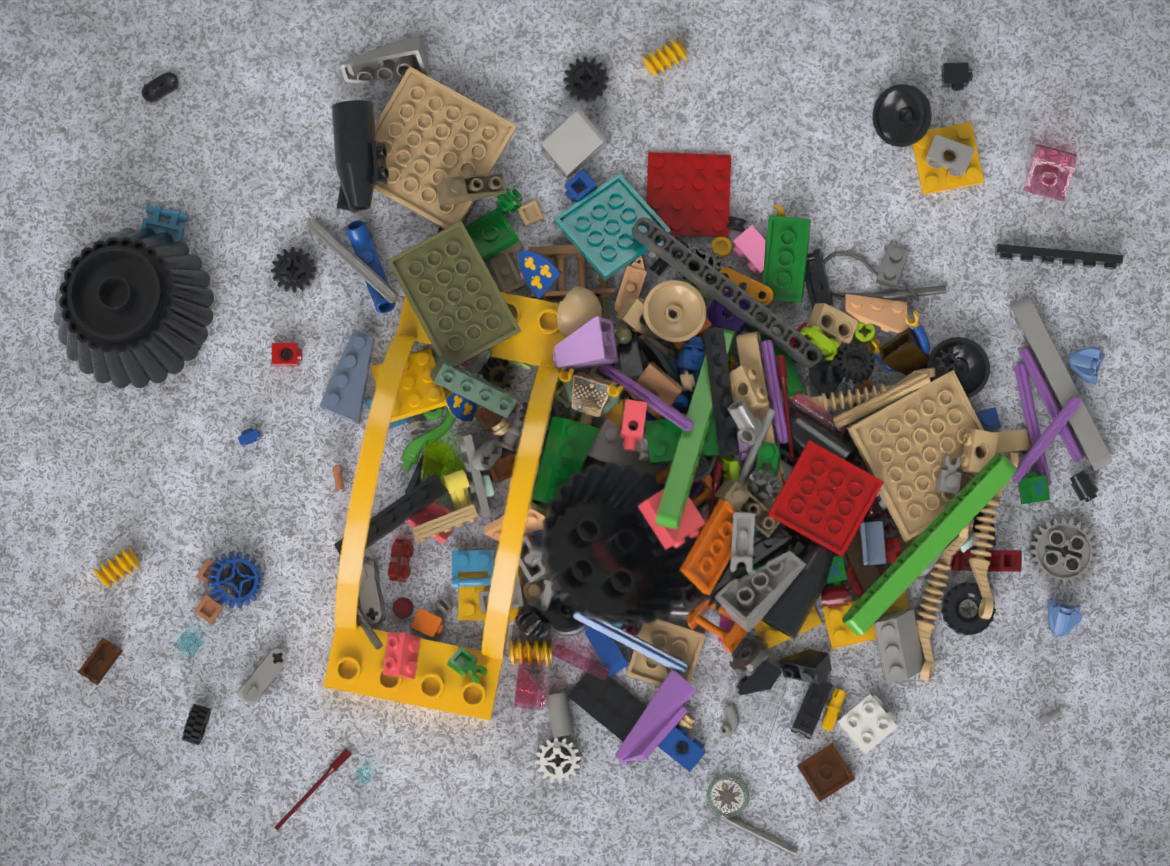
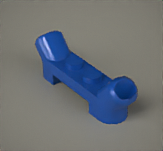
[346,220,396,314]

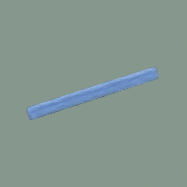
[573,612,688,674]

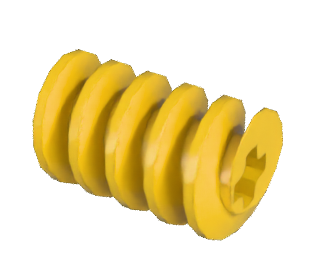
[641,37,688,78]
[92,545,141,588]
[509,638,552,666]

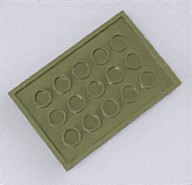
[387,221,521,366]

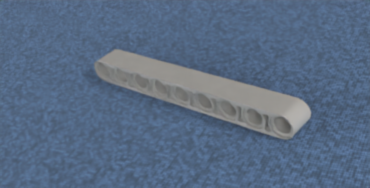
[1009,296,1113,471]

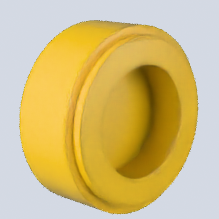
[711,237,732,258]

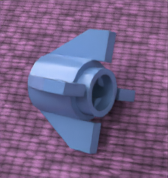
[1068,346,1105,385]
[1047,599,1083,636]

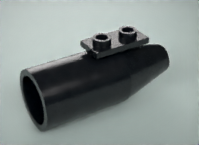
[331,100,389,211]
[779,405,858,465]
[761,540,835,639]

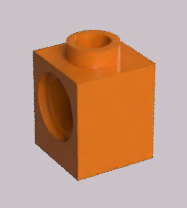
[410,608,445,639]

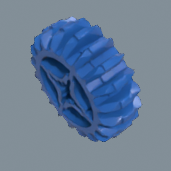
[207,551,264,608]

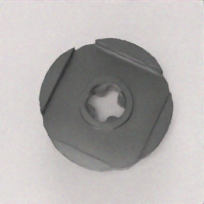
[729,635,770,676]

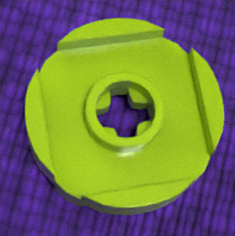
[800,325,839,360]

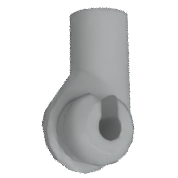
[720,705,739,736]

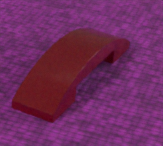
[945,548,1022,572]

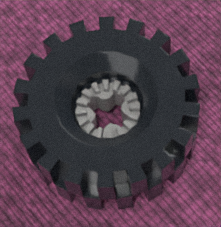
[941,582,996,636]

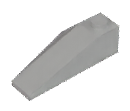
[339,36,430,86]
[715,551,806,632]

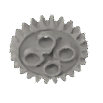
[1029,517,1098,586]

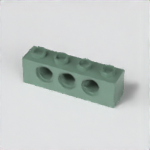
[430,358,517,418]

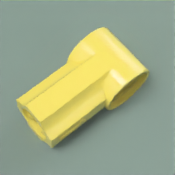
[443,469,472,511]

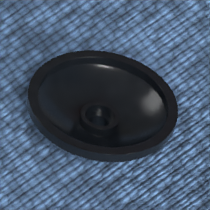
[872,84,932,147]
[637,335,679,383]
[927,337,990,398]

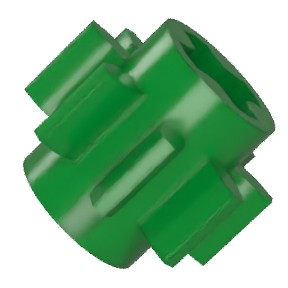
[496,188,523,214]

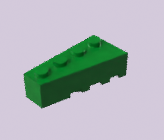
[532,417,600,504]

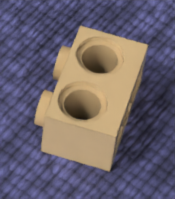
[806,303,859,346]

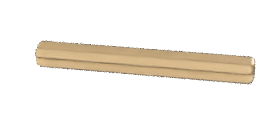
[833,372,931,429]

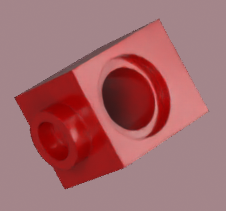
[272,343,303,366]

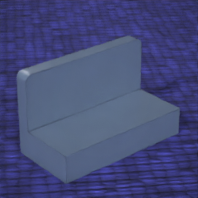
[860,521,886,566]

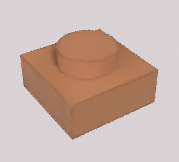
[196,559,225,588]
[194,595,224,624]

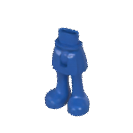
[673,336,705,408]

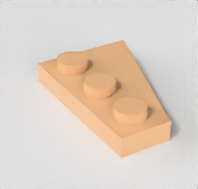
[844,294,908,334]
[484,502,547,542]

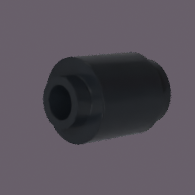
[1069,470,1099,503]

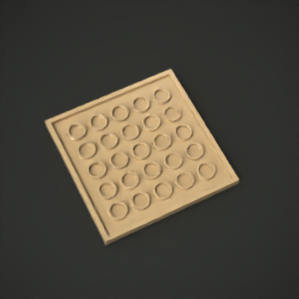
[374,67,518,229]
[847,370,1010,541]

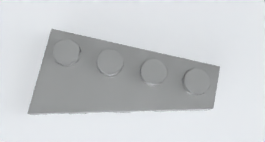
[587,419,669,483]
[455,431,491,518]

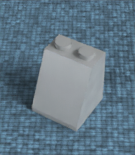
[540,108,606,179]

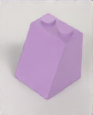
[553,316,618,371]

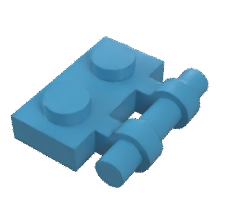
[141,205,188,242]

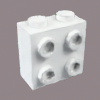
[837,694,898,754]

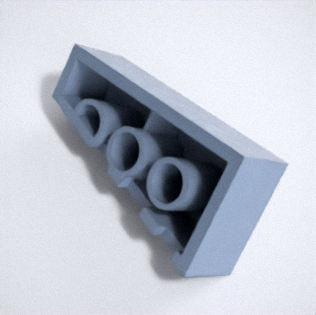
[319,329,375,425]

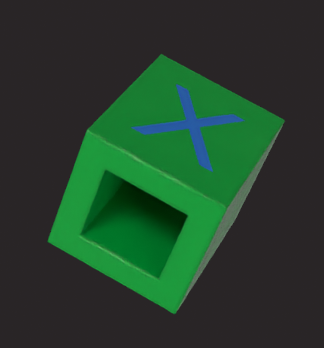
[1018,472,1050,504]
[827,555,847,587]

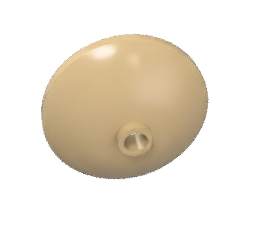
[643,280,706,343]

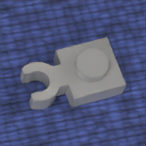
[936,456,962,494]

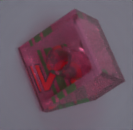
[1023,144,1077,201]
[514,665,546,711]

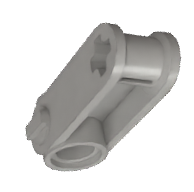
[359,560,386,624]
[236,648,287,706]

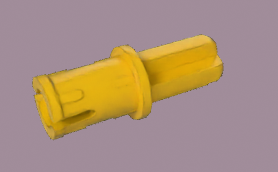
[821,688,847,731]

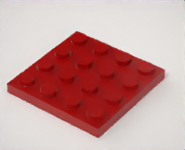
[646,152,731,238]
[767,440,884,557]

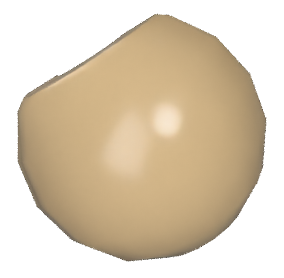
[557,286,602,338]

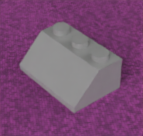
[873,608,924,684]

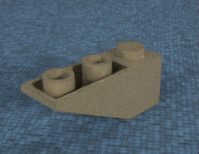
[436,172,507,206]
[714,479,780,538]

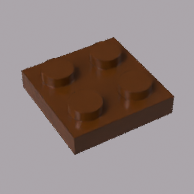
[797,743,855,802]

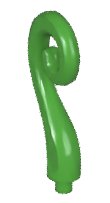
[401,394,456,471]

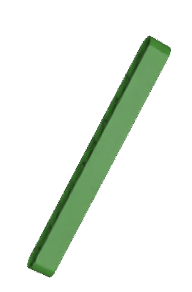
[656,327,736,529]
[842,453,1017,636]

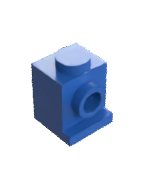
[564,169,597,203]

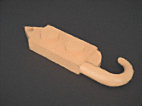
[614,256,647,334]

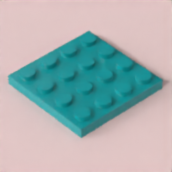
[554,173,671,280]

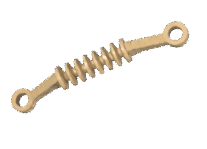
[781,367,936,414]
[969,452,1019,619]
[916,518,974,682]

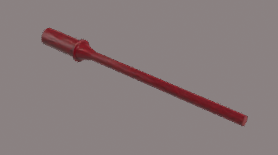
[777,355,795,461]
[707,461,724,521]
[274,749,352,830]

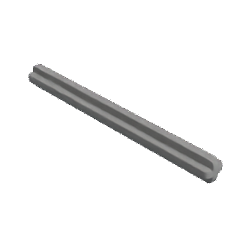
[308,219,399,303]

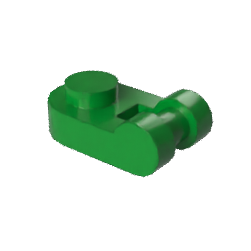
[755,442,781,478]

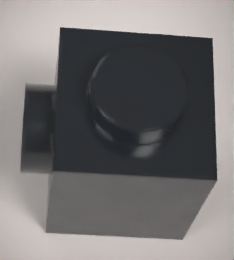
[941,62,973,91]

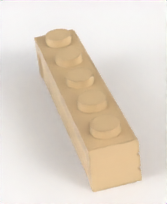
[412,504,478,543]

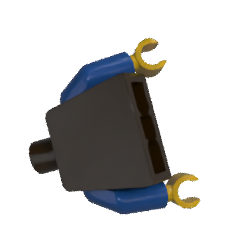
[866,310,930,376]

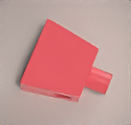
[620,399,647,451]

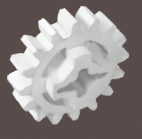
[535,737,581,784]

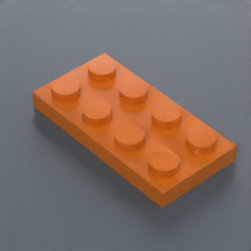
[680,499,737,595]

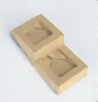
[992,429,1031,454]

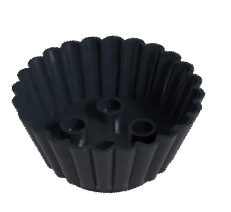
[54,227,214,388]
[541,462,697,626]

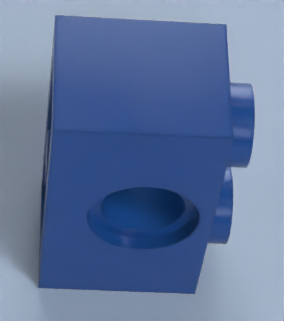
[657,725,706,772]

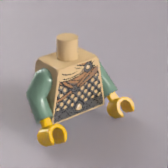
[558,367,624,425]

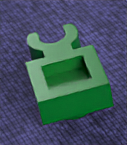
[447,647,487,683]

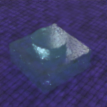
[174,629,204,659]

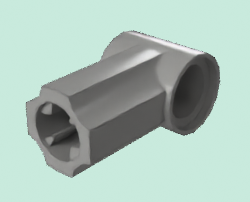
[728,400,764,445]

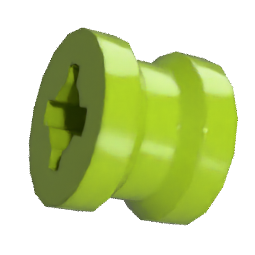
[854,322,875,343]

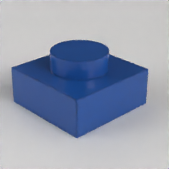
[975,407,1001,431]
[238,428,262,447]

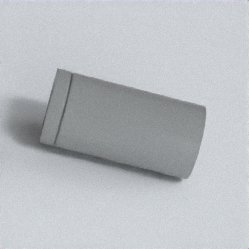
[546,692,574,738]

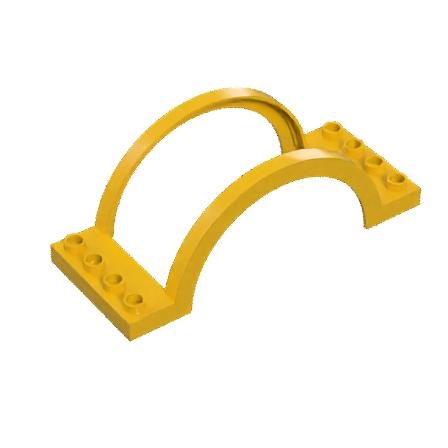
[323,292,565,721]

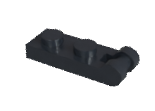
[805,248,834,310]
[790,681,833,740]

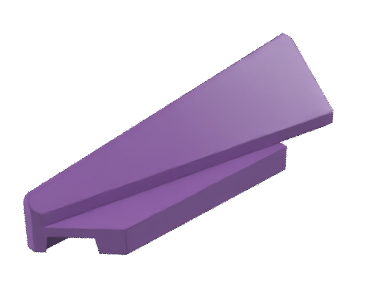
[615,670,697,766]

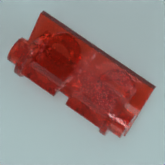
[387,539,414,583]

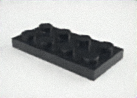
[567,664,647,742]

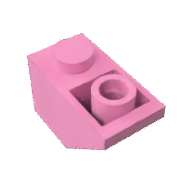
[732,225,766,275]

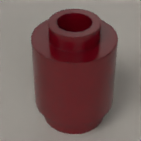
[821,585,852,608]

